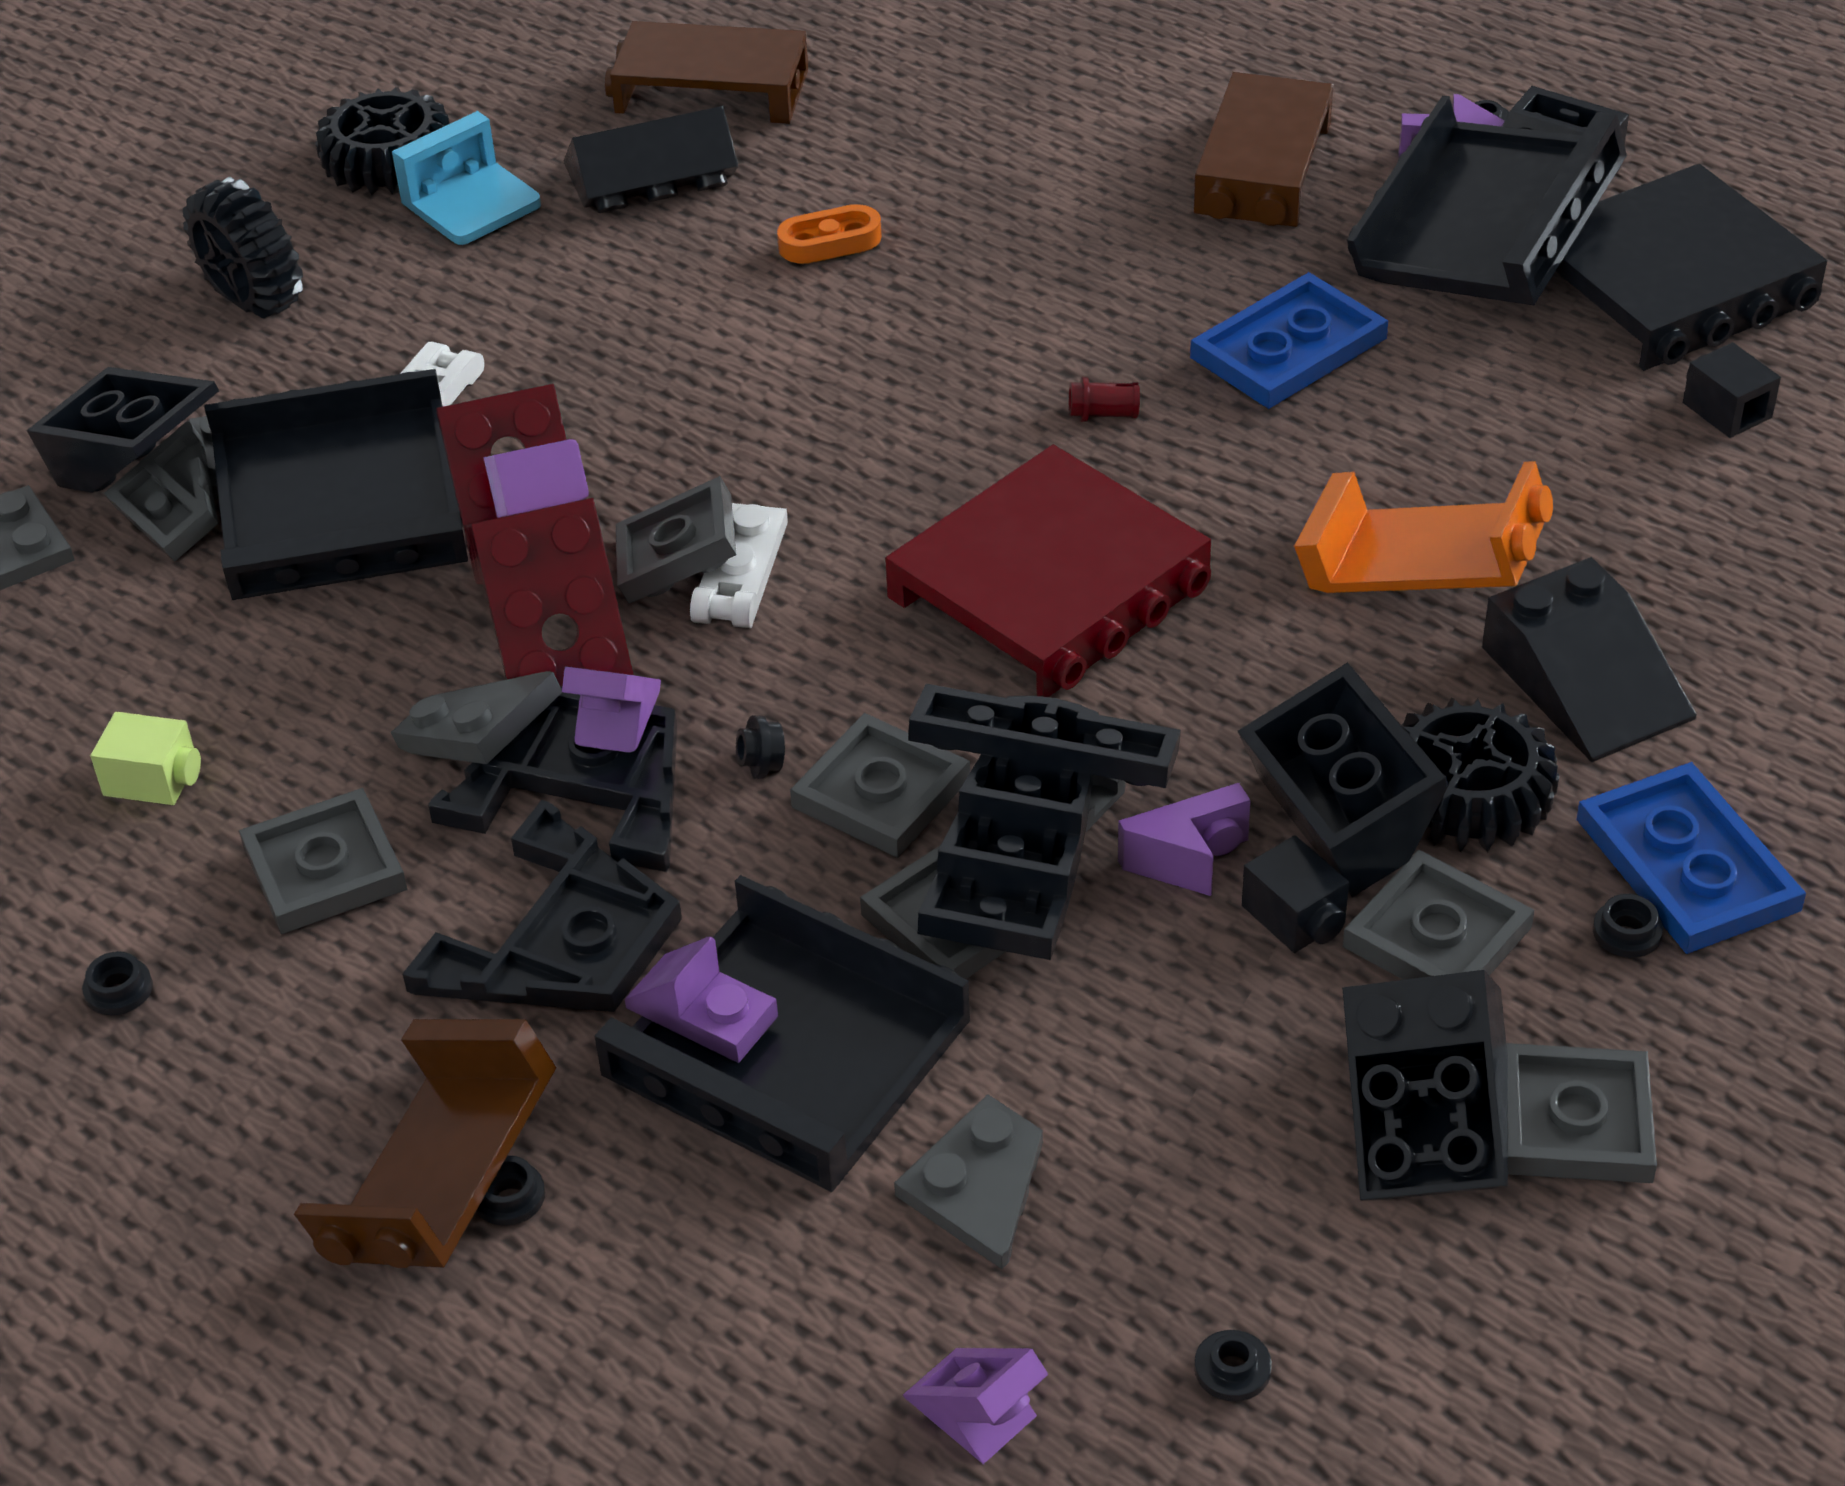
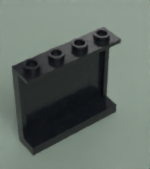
[1347,95,1627,306]
[1555,163,1828,371]
[204,369,468,600]
[594,875,970,1192]

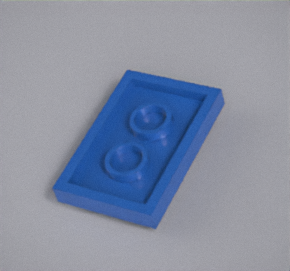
[1190,272,1388,409]
[1576,762,1806,954]

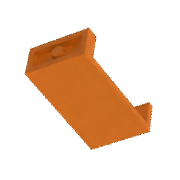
[1294,461,1553,593]

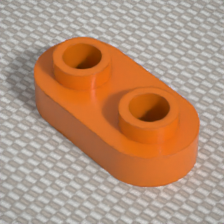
[777,204,882,264]

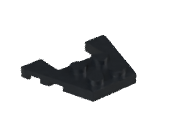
[428,686,677,872]
[402,800,682,1012]

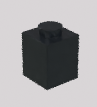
[1682,342,1781,438]
[1241,835,1349,954]

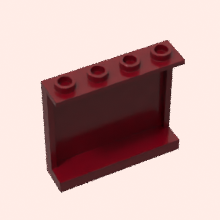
[885,444,1211,697]

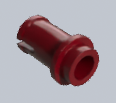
[1068,377,1140,422]

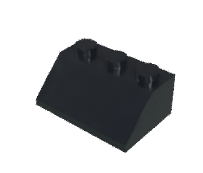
[563,106,739,213]
[1237,662,1449,897]

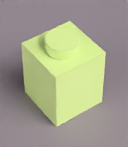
[90,712,201,805]

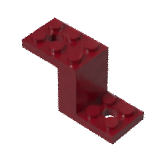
[436,383,634,687]

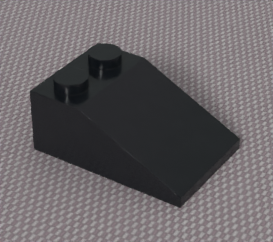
[26,367,219,493]
[1482,557,1697,763]

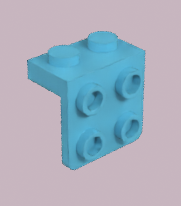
[392,111,541,245]

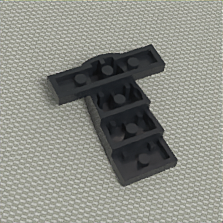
[908,684,1181,960]

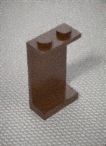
[605,21,808,124]
[1194,72,1334,227]
[294,1019,557,1268]

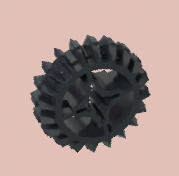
[315,87,450,196]
[183,176,303,319]
[1401,697,1559,853]

